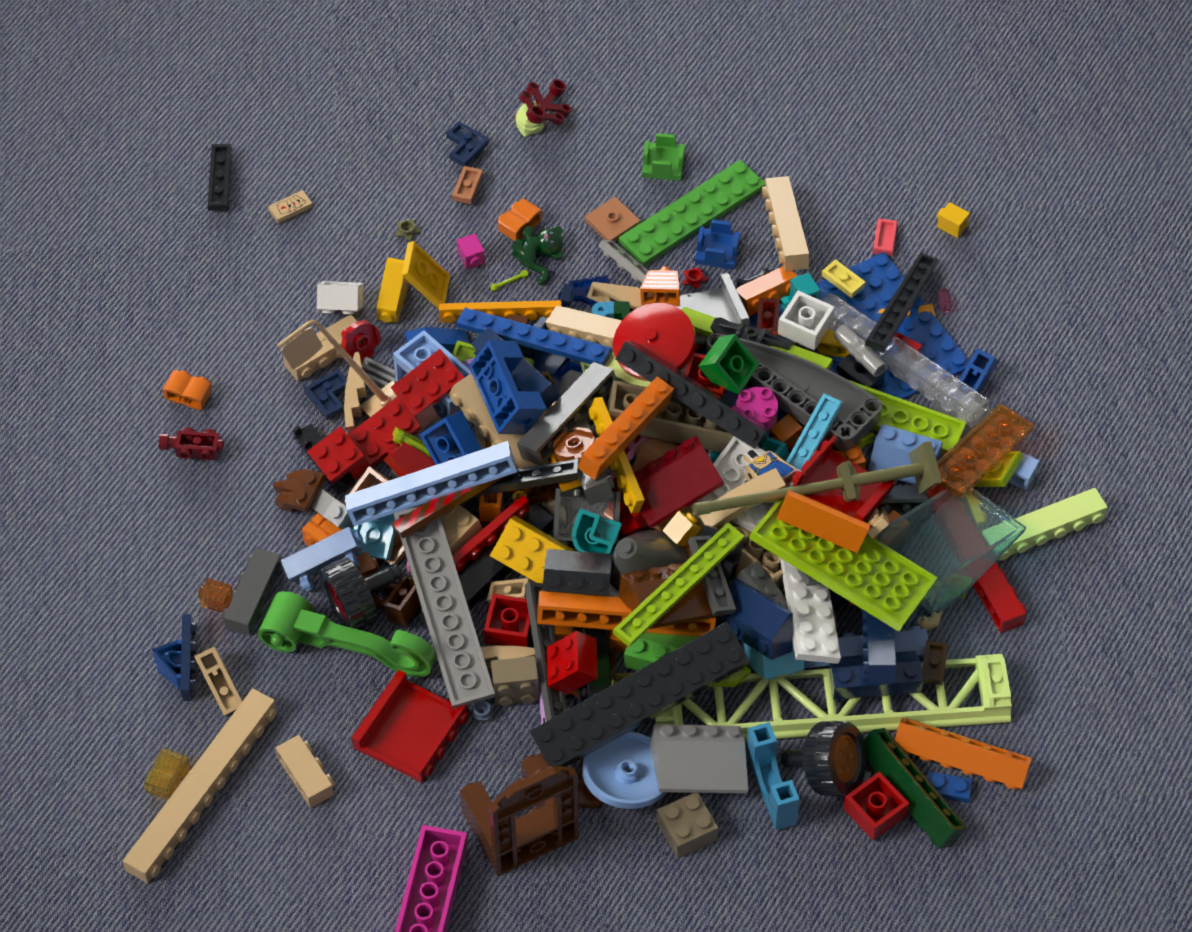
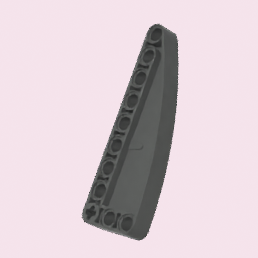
[707,333,882,451]

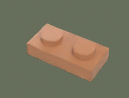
[452,166,483,204]

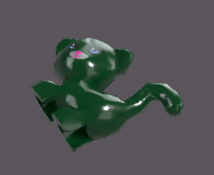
[511,225,563,286]

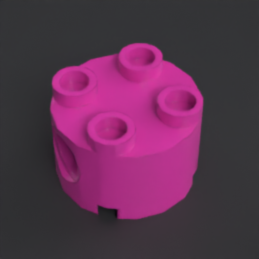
[736,387,778,429]

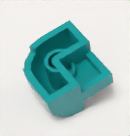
[572,509,622,554]

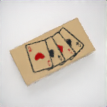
[268,190,313,224]

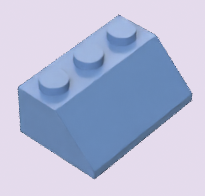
[868,424,943,486]

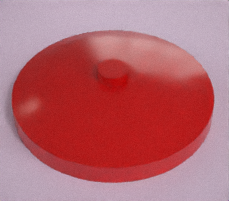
[613,303,696,381]

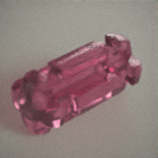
[938,288,952,312]

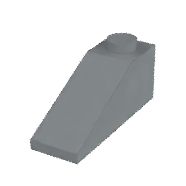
[311,488,354,529]

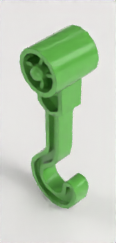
[258,591,436,677]

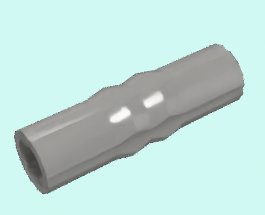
[834,324,887,377]

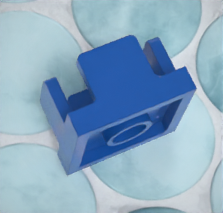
[695,220,741,270]

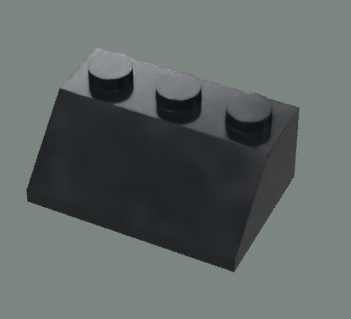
[542,549,612,596]

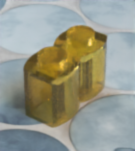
[144,748,191,801]

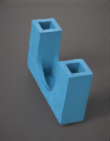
[746,722,800,830]

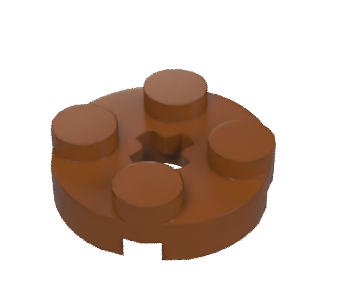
[553,427,596,462]

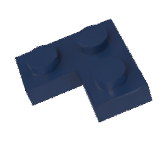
[446,121,489,167]
[304,369,347,420]

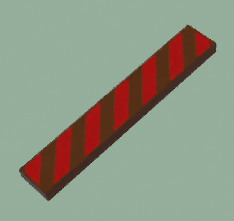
[391,475,508,538]

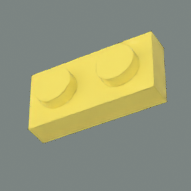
[821,259,866,298]

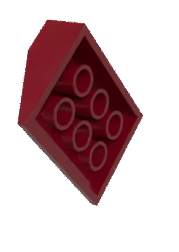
[633,436,725,529]

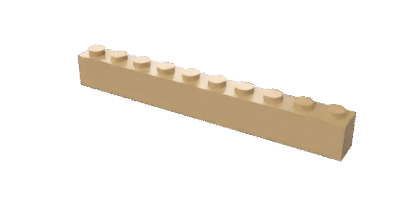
[123,688,277,884]

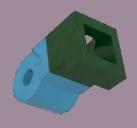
[592,301,630,321]

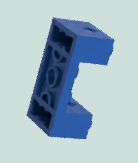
[469,340,546,434]

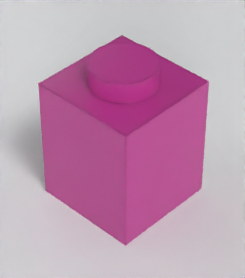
[457,234,485,269]

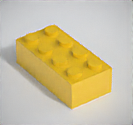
[490,515,576,583]

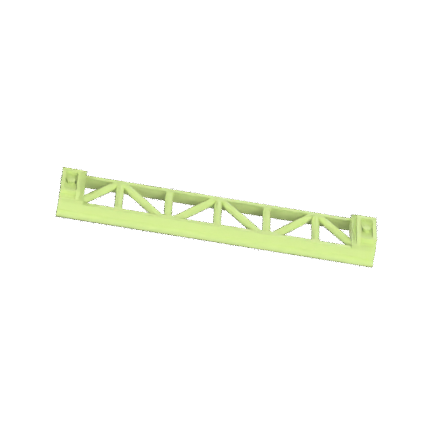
[655,654,1012,741]

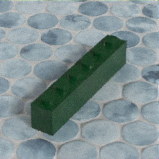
[864,728,967,849]

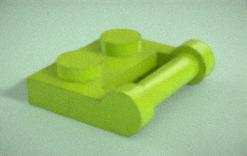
[392,427,432,459]

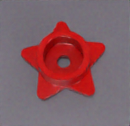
[682,268,708,290]

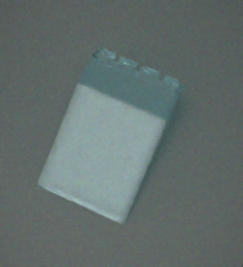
[876,479,1026,614]

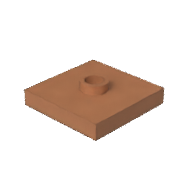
[584,197,640,242]

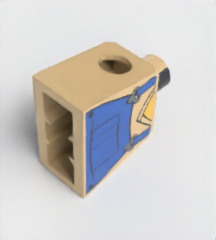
[744,450,796,487]

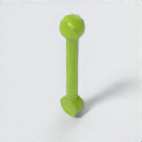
[490,270,528,291]

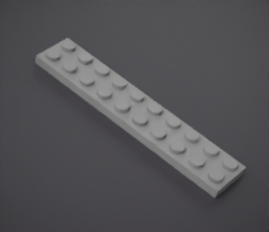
[394,506,495,709]

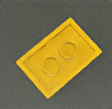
[401,241,450,309]

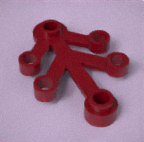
[519,79,572,126]

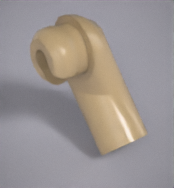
[917,605,943,631]

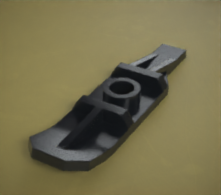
[710,317,792,350]

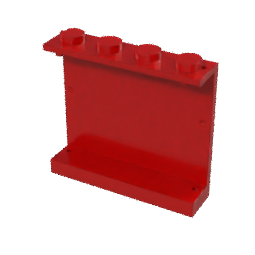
[792,435,898,522]

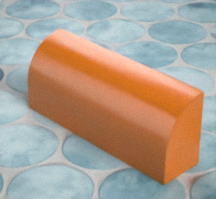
[776,490,870,553]

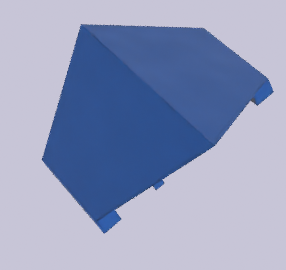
[152,640,182,689]

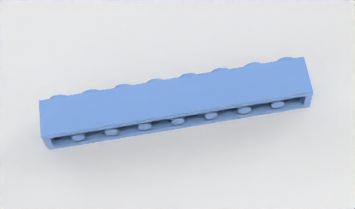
[345,441,517,526]

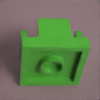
[642,133,685,181]

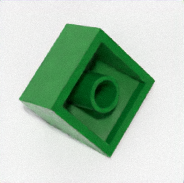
[698,334,760,394]

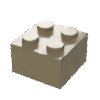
[491,656,539,706]
[656,793,718,859]

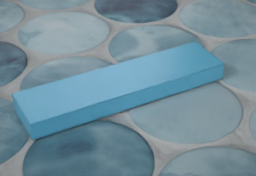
[786,393,843,470]

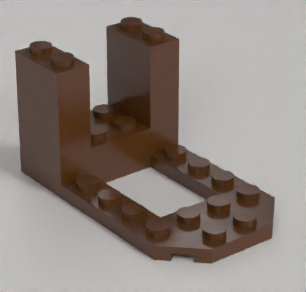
[460,753,579,876]

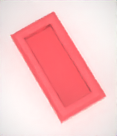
[873,218,898,256]

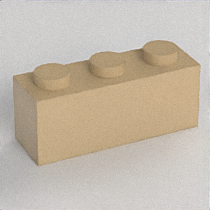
[275,735,335,808]

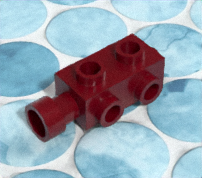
[159,428,224,460]

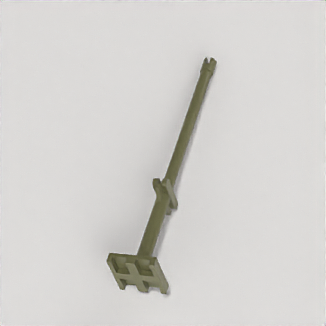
[692,441,942,516]

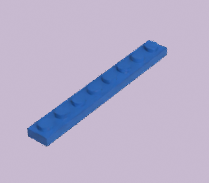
[456,307,612,366]

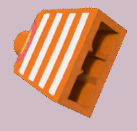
[640,267,680,306]

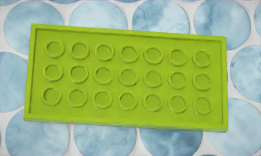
[749,486,938,632]

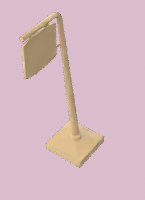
[277,320,396,418]

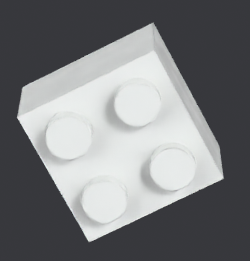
[317,281,363,314]
[778,291,835,350]

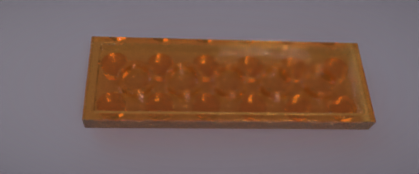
[937,403,1035,499]

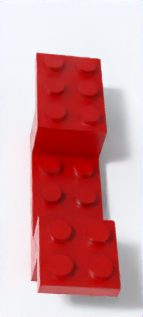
[307,349,464,484]

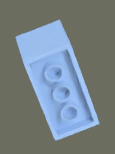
[393,331,471,420]

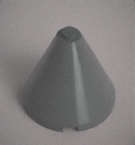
[610,530,689,591]

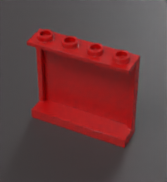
[352,670,469,783]

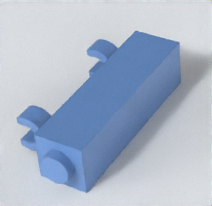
[281,527,364,592]

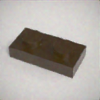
[922,640,948,686]

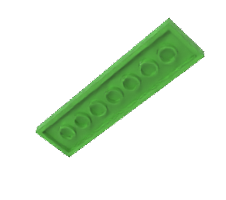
[619,160,765,267]

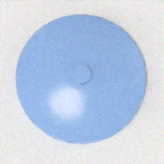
[582,732,666,809]

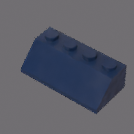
[716,578,793,660]
[828,651,923,700]

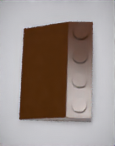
[618,563,724,629]

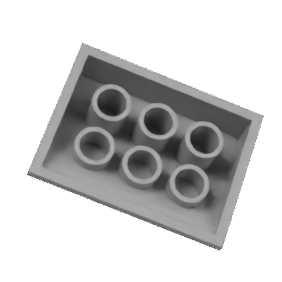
[649,724,748,793]

